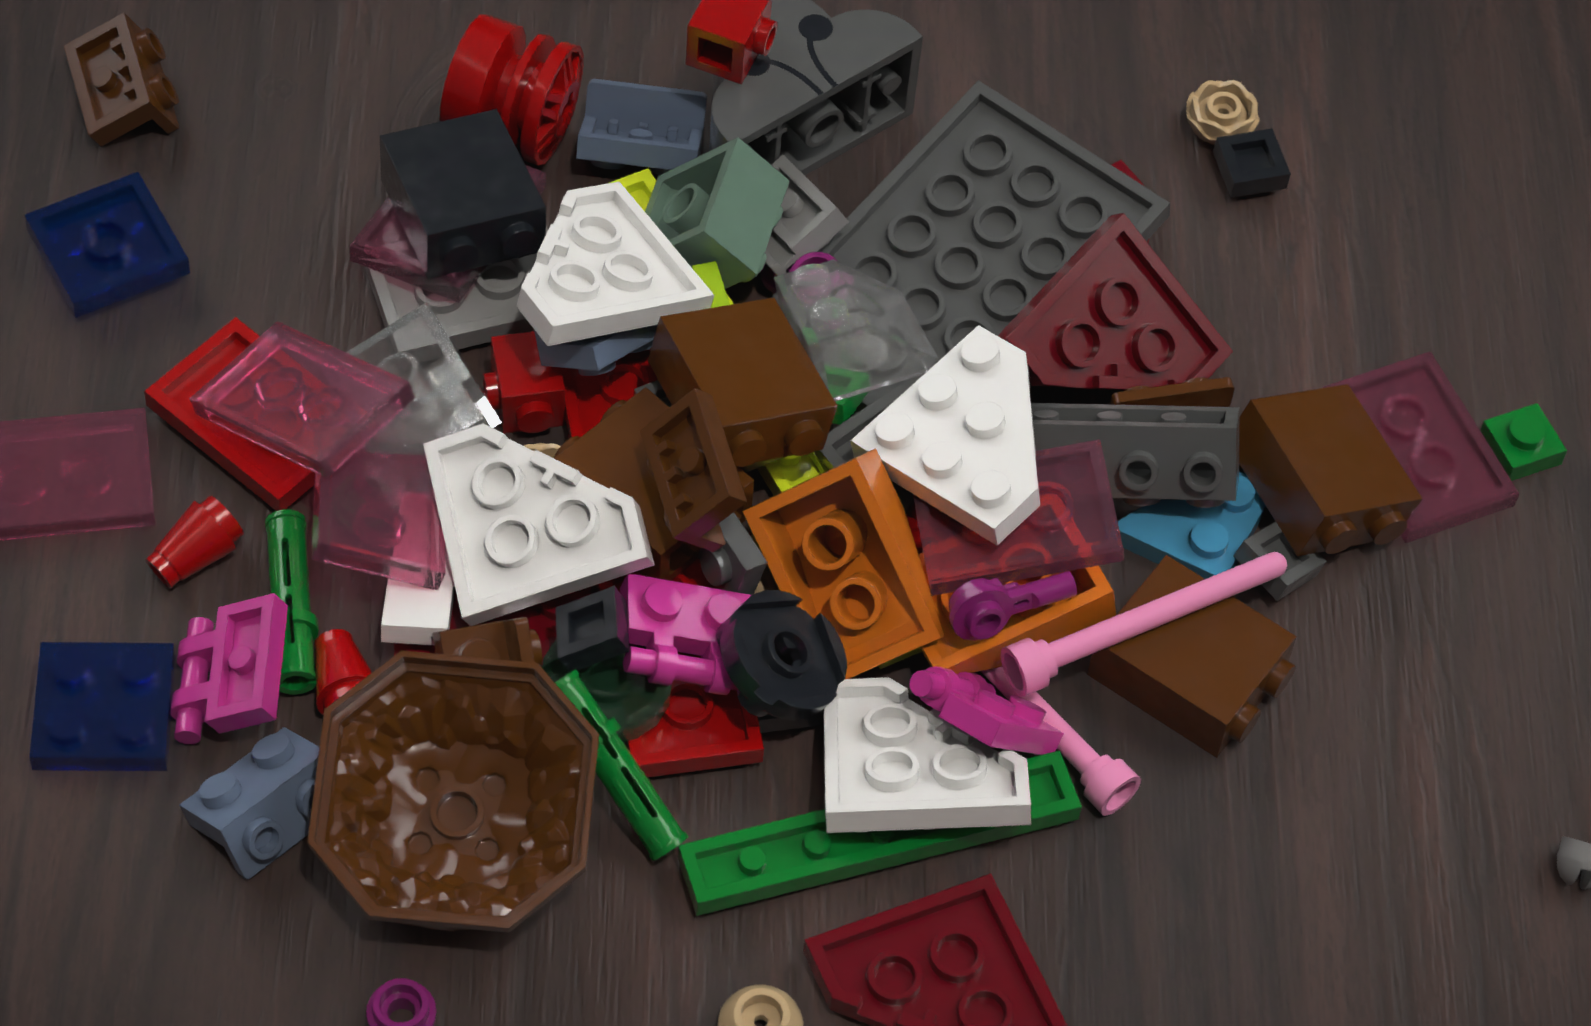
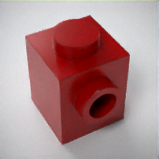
[686,0,778,84]
[482,331,565,434]

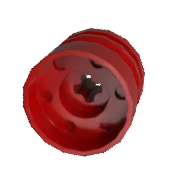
[440,14,584,165]

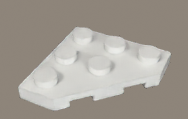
[516,182,714,346]
[850,325,1040,546]
[423,423,655,626]
[824,677,1031,833]

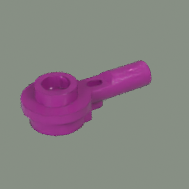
[949,571,1077,641]

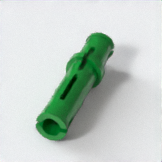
[265,509,319,695]
[555,669,689,861]

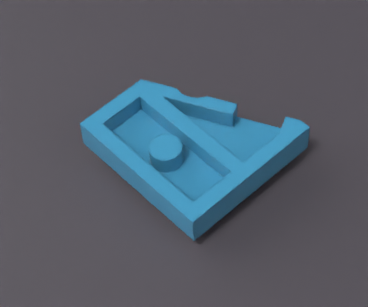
[1110,471,1268,579]

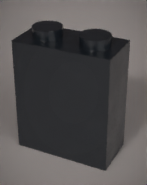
[380,109,546,279]

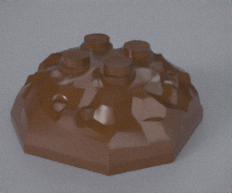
[308,651,599,933]

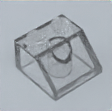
[774,259,939,401]
[320,302,502,455]

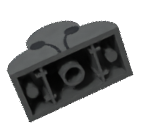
[709,0,923,175]

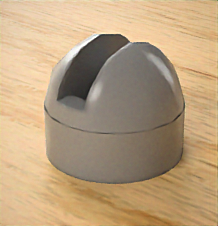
[1557,836,1591,890]

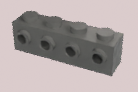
[1031,403,1240,508]

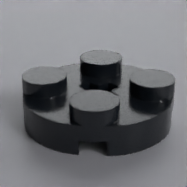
[716,590,847,721]

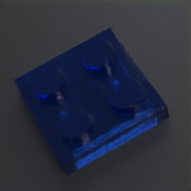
[24,172,190,318]
[29,642,176,771]

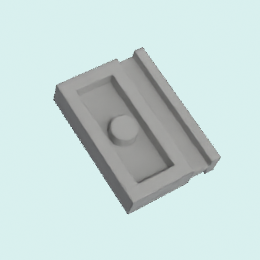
[765,154,849,282]

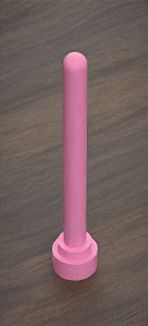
[1001,552,1287,697]
[980,667,1141,816]

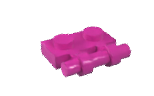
[620,574,751,696]
[170,593,288,744]
[910,666,1064,755]

